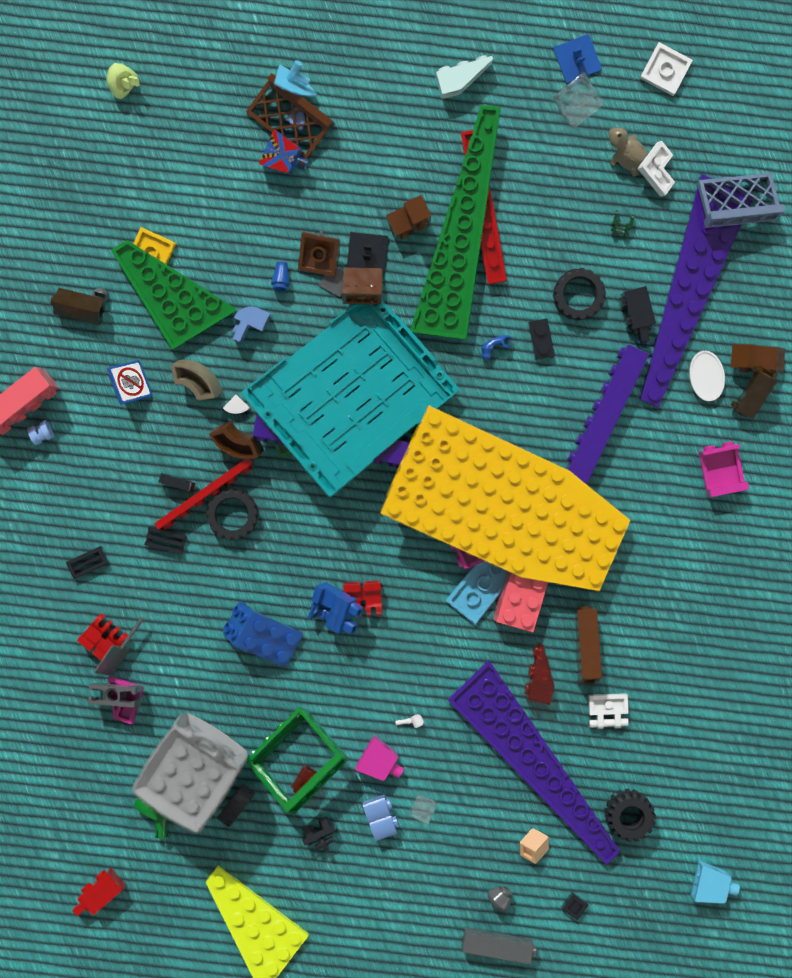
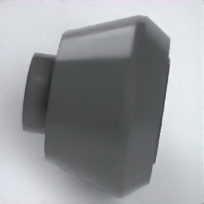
[488,886,512,911]

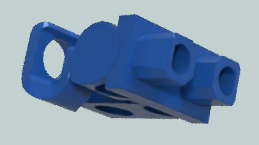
[308,582,363,634]

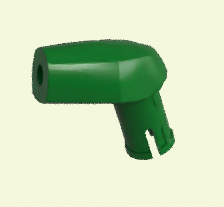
[133,798,169,839]

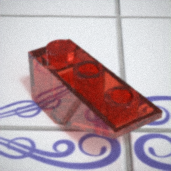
[524,641,554,705]

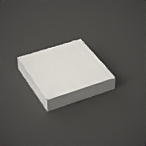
[640,42,693,96]

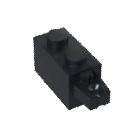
[619,286,656,343]

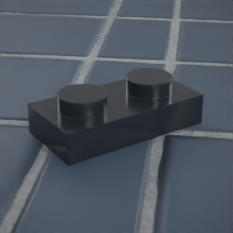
[528,318,555,360]

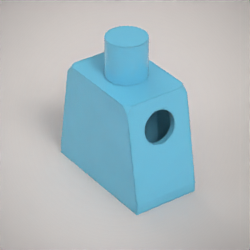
[691,861,740,903]

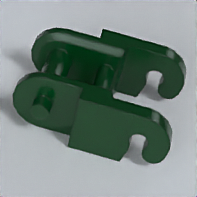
[611,210,634,238]

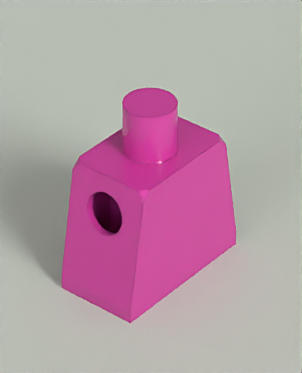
[355,735,404,781]

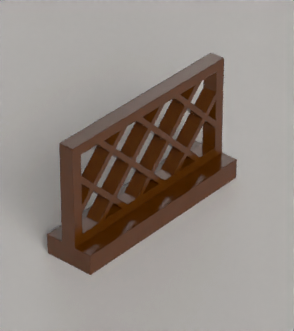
[246,73,335,160]

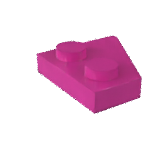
[108,676,144,725]

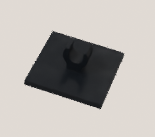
[347,232,388,274]

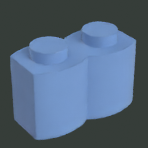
[363,794,399,841]

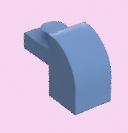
[232,307,272,344]

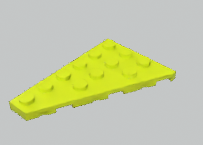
[206,865,309,978]

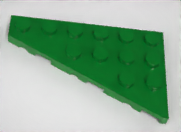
[111,240,237,350]

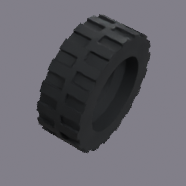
[217,784,255,828]

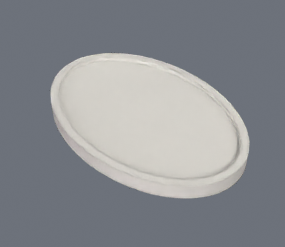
[689,351,725,401]

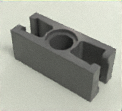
[88,683,142,707]

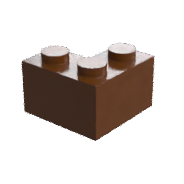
[386,195,431,240]

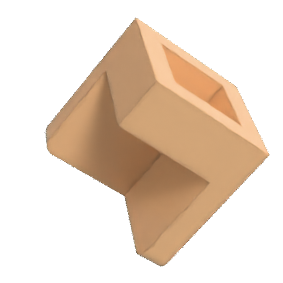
[520,829,549,864]

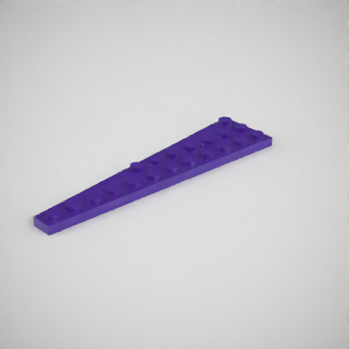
[640,174,752,407]
[448,659,620,865]

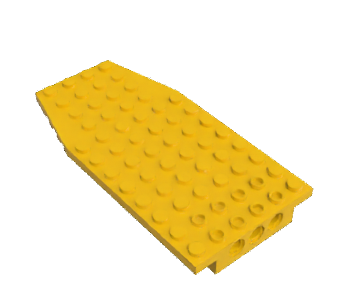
[380,406,630,591]

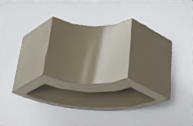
[171,360,223,400]

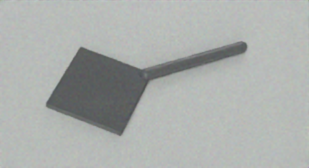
[319,231,344,297]

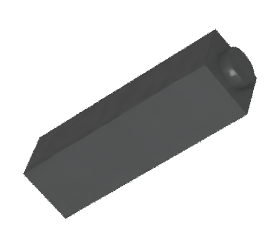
[461,927,536,964]

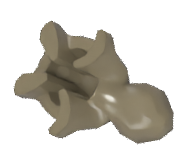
[608,127,649,177]

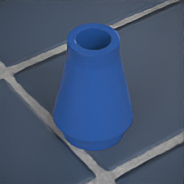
[271,261,290,292]

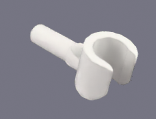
[396,714,424,728]

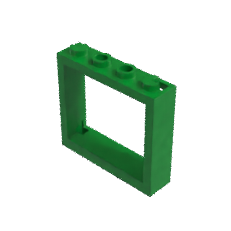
[246,707,349,814]

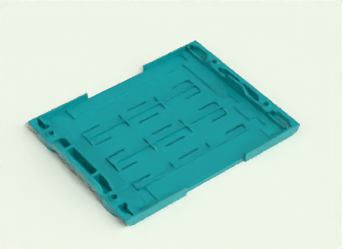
[241,300,460,497]

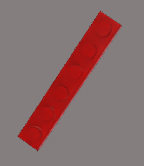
[154,459,255,530]

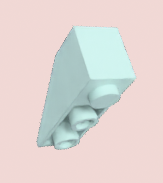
[436,55,493,99]

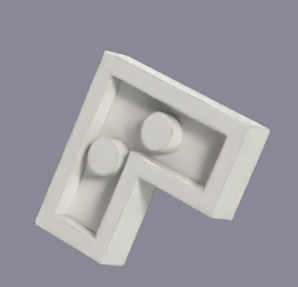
[638,141,675,197]

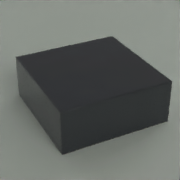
[561,892,588,920]

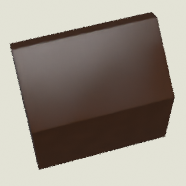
[298,232,340,277]

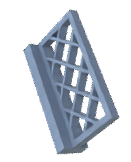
[697,173,785,228]

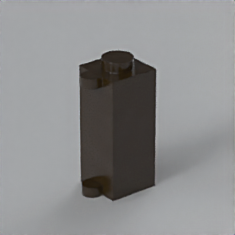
[50,288,105,325]
[731,365,777,419]

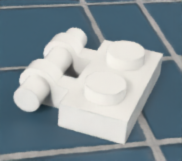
[588,693,628,729]

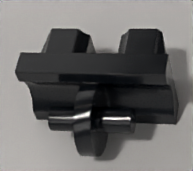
[302,816,339,852]

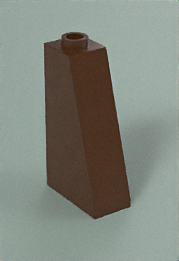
[575,606,602,684]

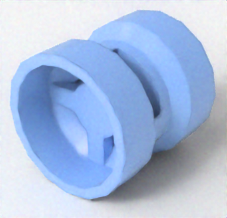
[27,420,54,445]

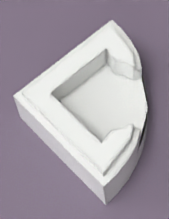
[223,395,250,414]

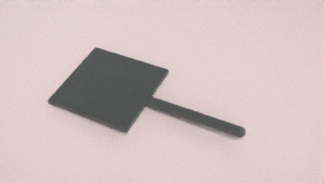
[94,617,144,676]

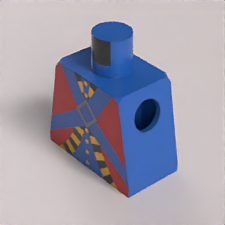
[259,130,309,174]

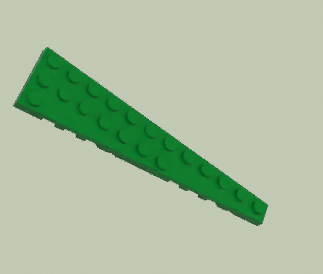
[410,105,501,340]

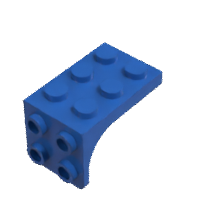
[223,601,303,668]

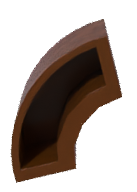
[731,344,785,373]
[209,422,264,459]

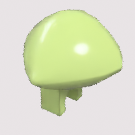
[106,63,140,99]

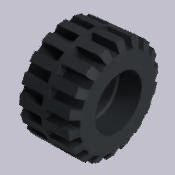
[604,789,656,842]

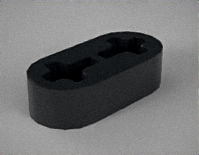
[158,473,196,492]

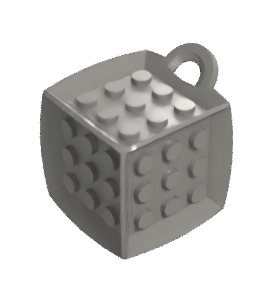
[132,713,248,833]

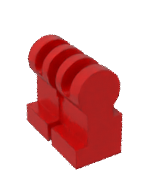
[343,580,382,619]
[77,613,128,660]

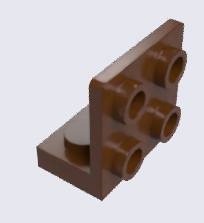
[342,268,382,305]

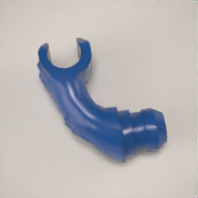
[481,335,512,360]

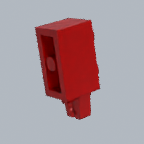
[72,868,126,916]

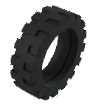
[553,268,606,321]
[206,489,259,540]

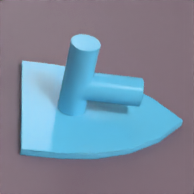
[274,60,317,97]

